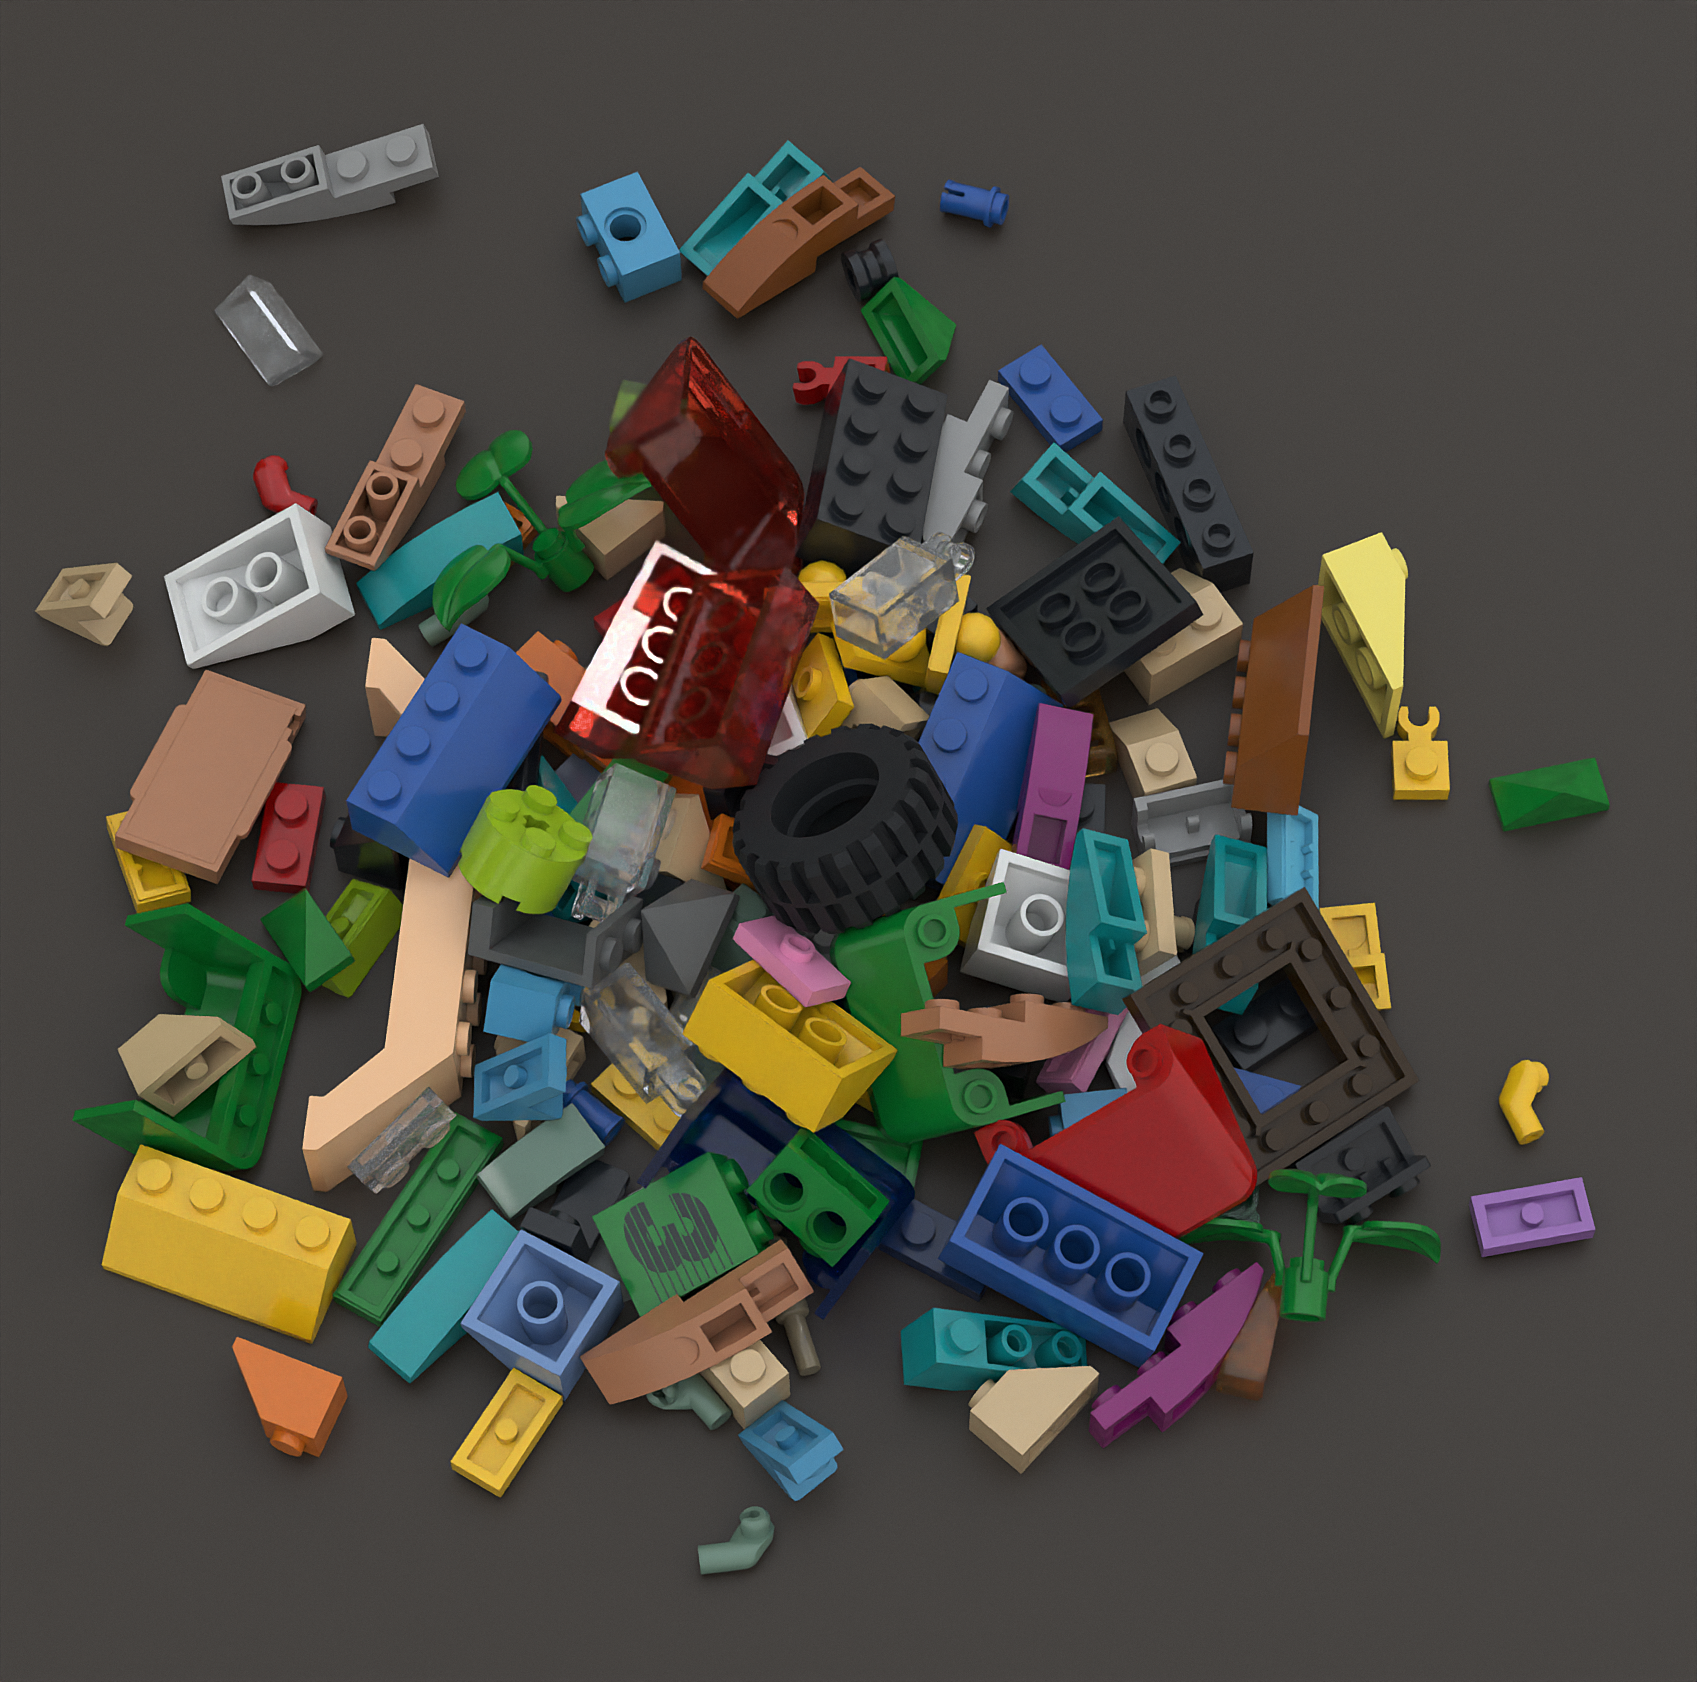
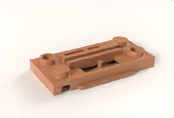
[115,670,306,884]

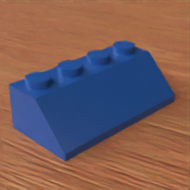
[346,623,562,878]
[918,652,1063,891]
[937,1144,1204,1368]

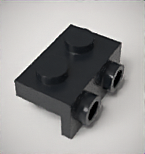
[1289,1106,1431,1226]

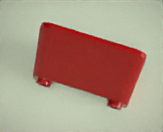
[974,1023,1257,1239]

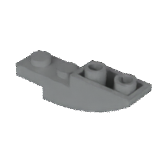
[221,124,439,225]
[921,380,1013,576]

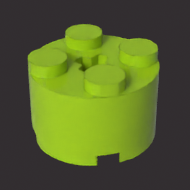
[458,785,593,914]

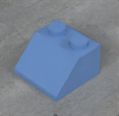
[461,1229,624,1401]

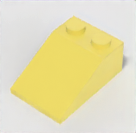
[1318,532,1408,739]

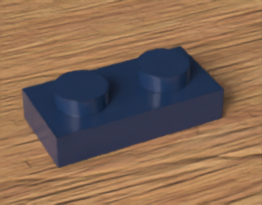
[880,1196,988,1302]

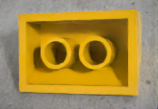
[682,959,898,1133]

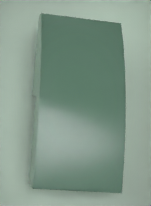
[477,1103,605,1222]

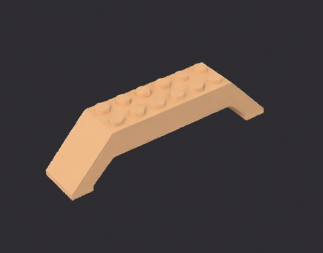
[302,638,488,1192]

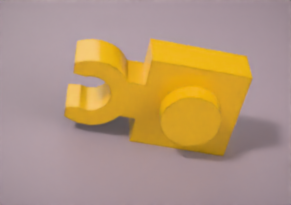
[1391,706,1450,800]

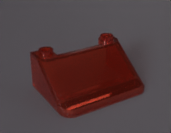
[605,337,805,609]

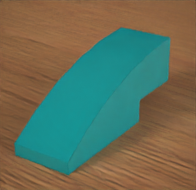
[679,140,833,276]
[1010,442,1181,564]
[356,492,524,630]
[1066,828,1147,1015]
[1193,834,1267,1015]
[368,1209,519,1384]

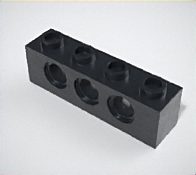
[1123,375,1254,593]

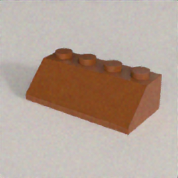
[1223,585,1324,816]

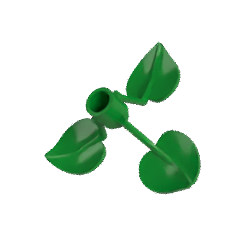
[432,430,652,632]
[1178,1169,1441,1322]

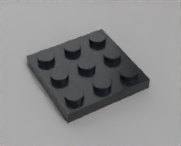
[986,516,1203,709]

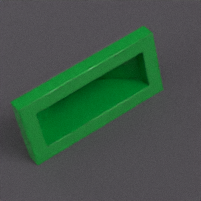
[861,277,956,385]
[1488,757,1610,832]
[260,888,356,992]

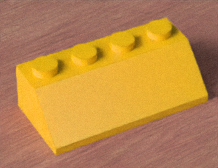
[101,1144,357,1344]

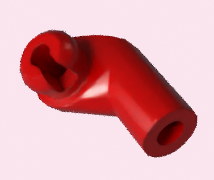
[253,455,318,516]

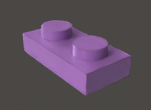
[1469,1177,1595,1257]

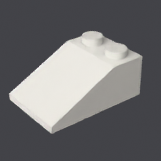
[164,503,355,669]

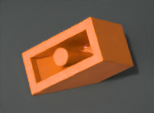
[232,1337,348,1457]

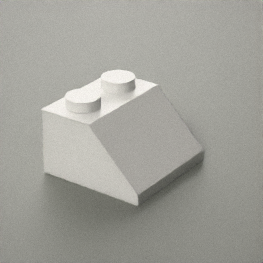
[960,849,1071,1002]

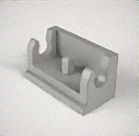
[1131,780,1252,867]

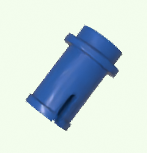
[940,179,1009,228]
[563,1079,625,1147]

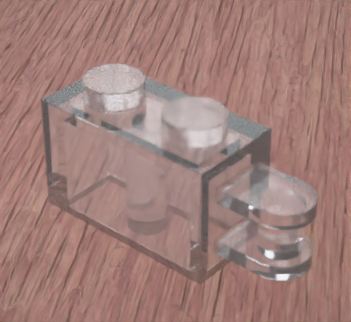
[829,532,975,659]
[571,763,677,923]
[579,962,707,1119]

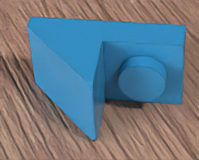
[473,1033,567,1121]
[738,1400,844,1501]

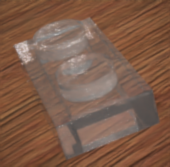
[347,1087,456,1194]

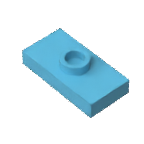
[1267,806,1319,910]

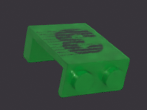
[592,1151,774,1317]

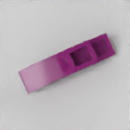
[1011,703,1093,870]
[1089,1262,1264,1448]

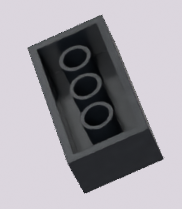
[794,358,948,593]

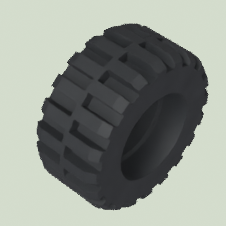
[732,724,958,934]

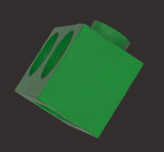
[746,1127,890,1267]

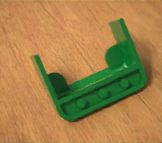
[829,882,1066,1144]
[72,903,301,1172]

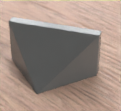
[641,879,740,999]

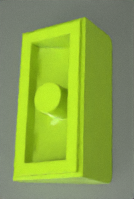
[322,879,403,998]

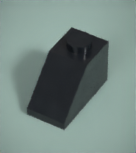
[330,813,409,891]

